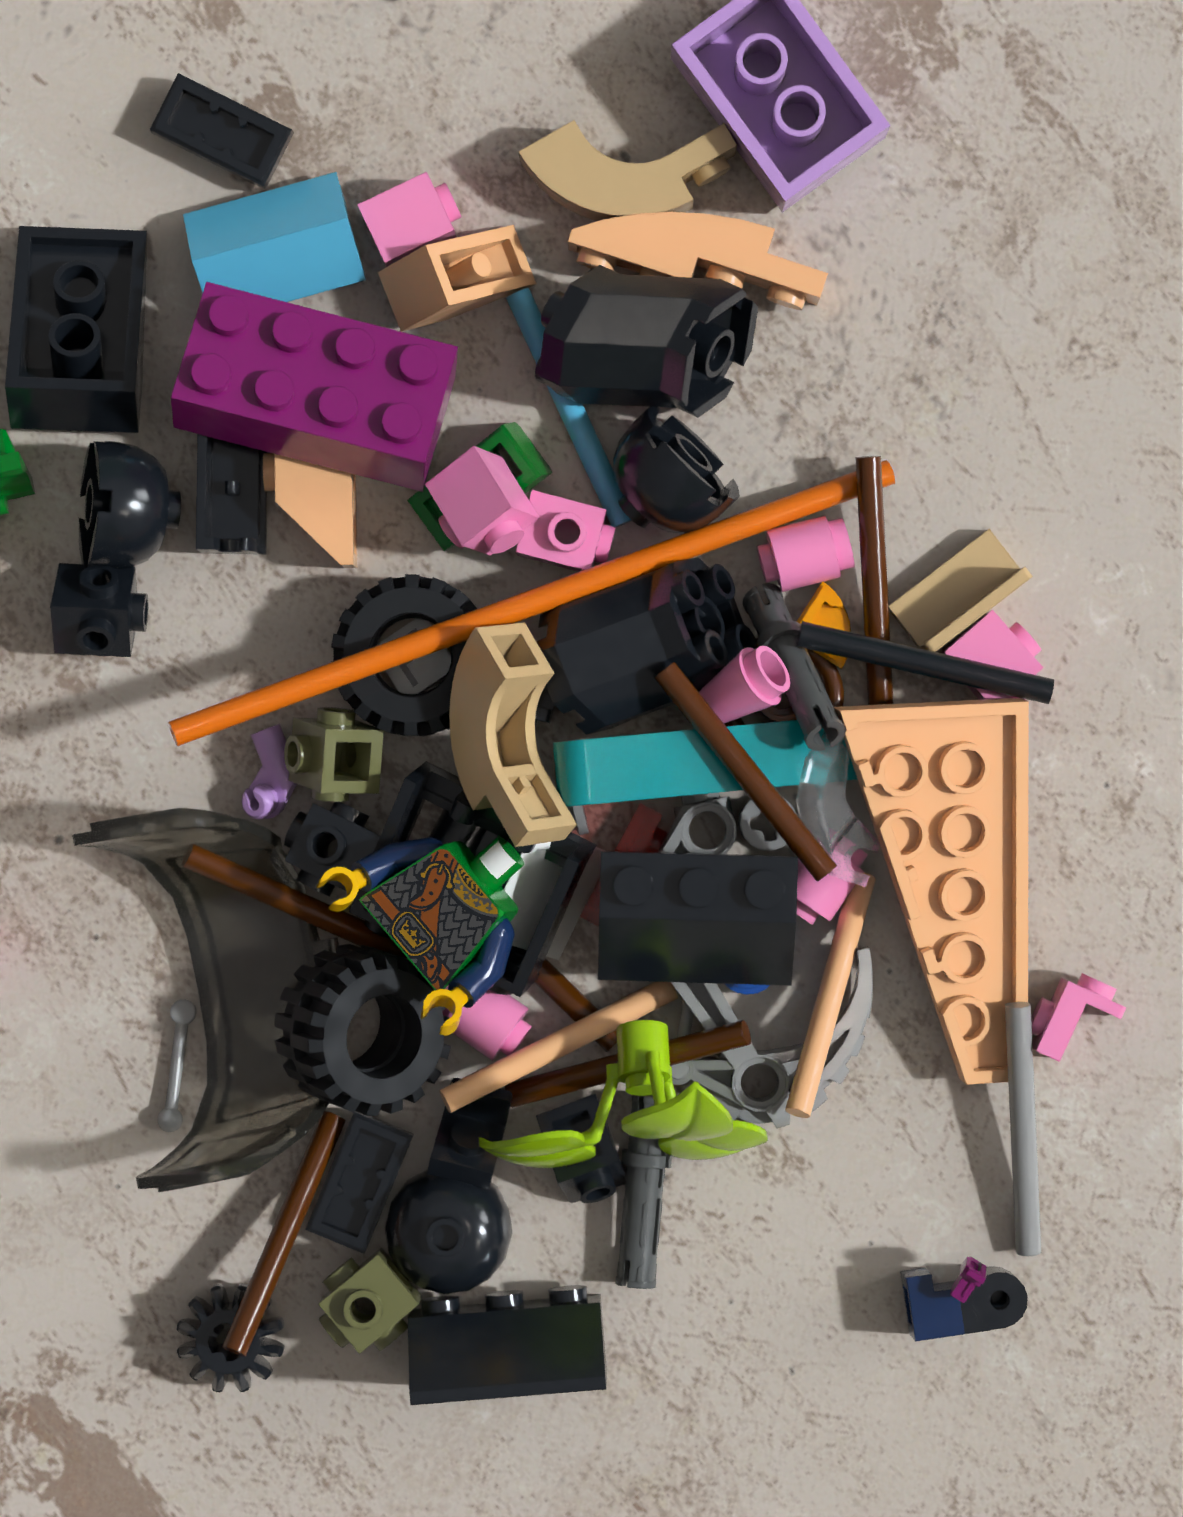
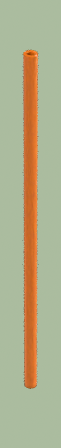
[168,460,895,746]

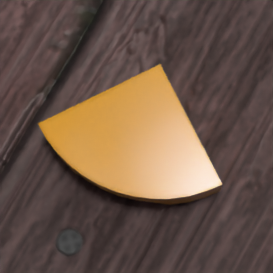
[796,582,851,670]

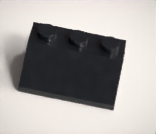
[598,851,798,986]
[408,1285,607,1405]

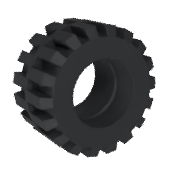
[331,574,477,737]
[274,944,451,1116]

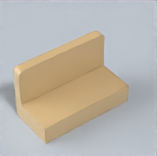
[889,529,1033,652]

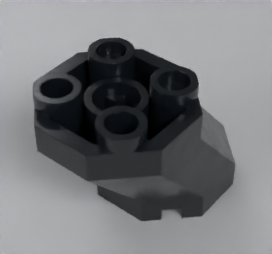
[535,265,758,418]
[536,557,758,735]

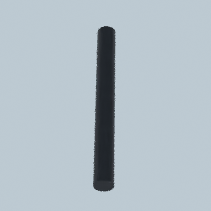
[796,621,1054,704]

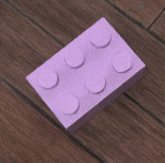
[671,0,890,213]

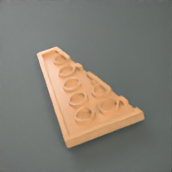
[834,698,1029,1085]

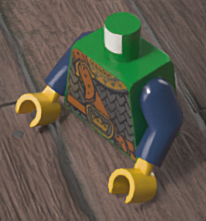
[316,836,524,1036]

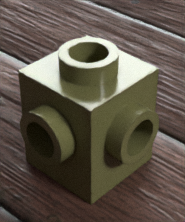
[284,707,384,802]
[318,1247,422,1354]

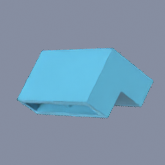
[183,172,366,302]

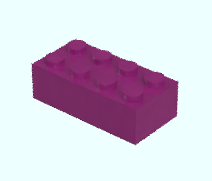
[171,282,458,492]

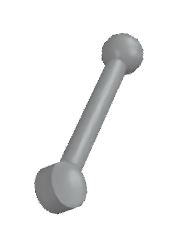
[157,999,197,1132]

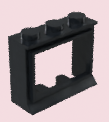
[349,761,597,997]

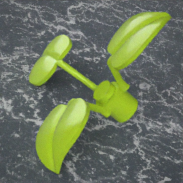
[479,1020,768,1168]

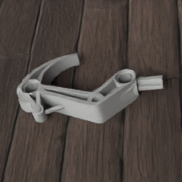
[660,793,873,1129]

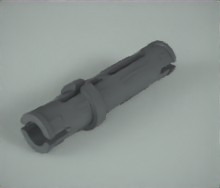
[742,583,846,751]
[615,1095,672,1289]

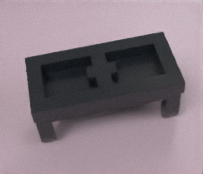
[196,434,268,555]

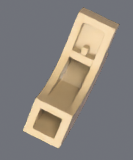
[518,120,737,221]
[449,622,577,847]

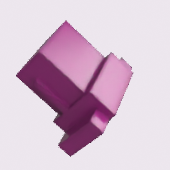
[950,1256,986,1303]

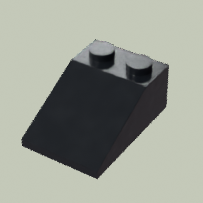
[5,226,147,433]

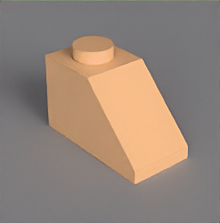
[378,225,536,332]
[263,453,358,568]

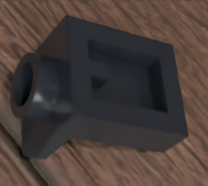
[427,1078,513,1190]
[536,1094,626,1203]

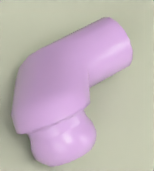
[241,724,297,820]

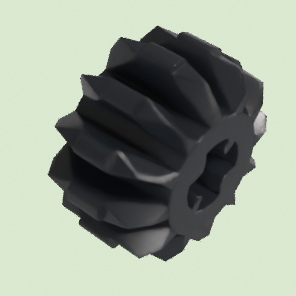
[177,1283,285,1393]

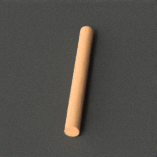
[785,872,876,1118]
[439,982,678,1113]

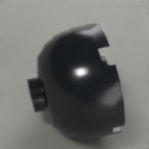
[613,406,740,534]
[79,441,181,569]
[385,1169,513,1294]

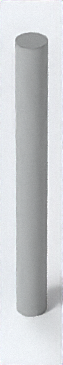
[1005,1002,1041,1256]

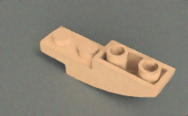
[568,212,828,310]

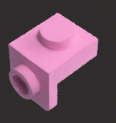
[1031,973,1126,1062]

